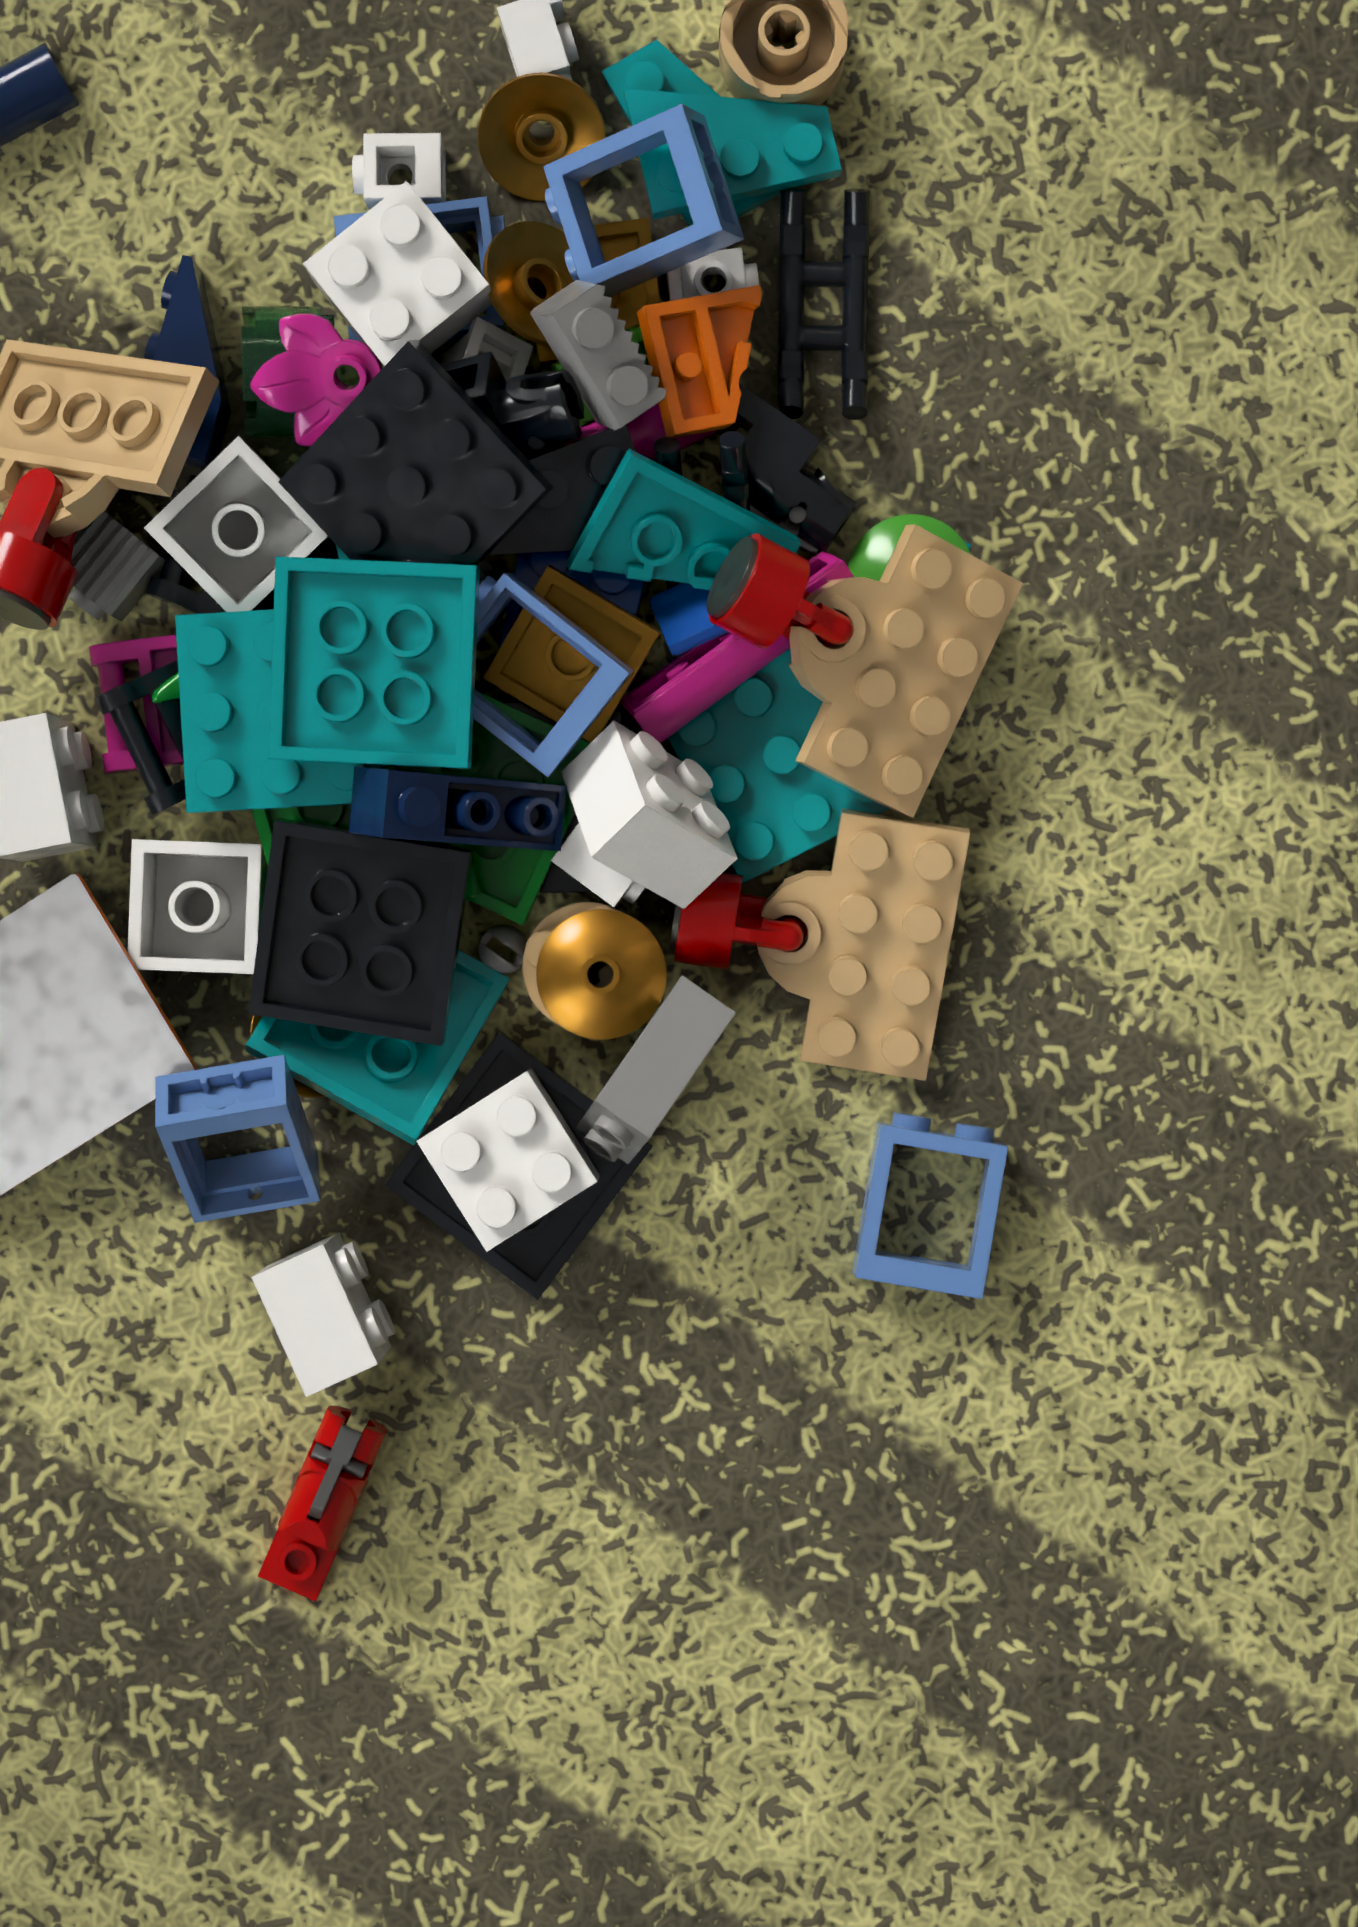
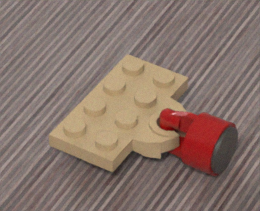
[0,339,220,630]
[707,524,1023,818]
[668,808,970,1081]

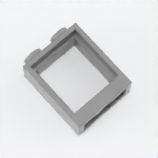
[576,975,736,1164]

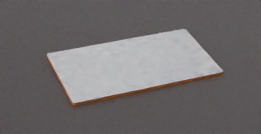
[0,873,197,1196]

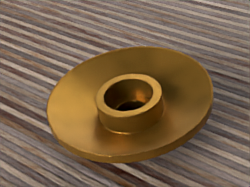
[478,73,606,201]
[483,221,574,346]
[536,909,667,1040]

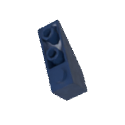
[144,255,231,469]
[349,766,567,851]

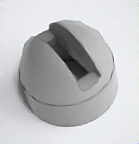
[477,924,527,975]

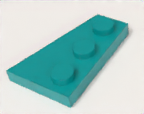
[624,88,842,220]
[566,449,801,590]

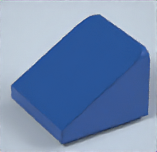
[650,583,728,656]

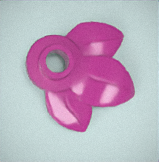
[250,313,382,446]

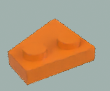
[637,285,762,438]

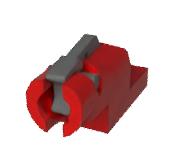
[258,1406,388,1601]

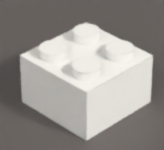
[303,181,492,369]
[144,436,328,612]
[0,713,104,862]
[561,720,738,909]
[128,839,268,974]
[416,1068,600,1252]
[251,1233,395,1397]

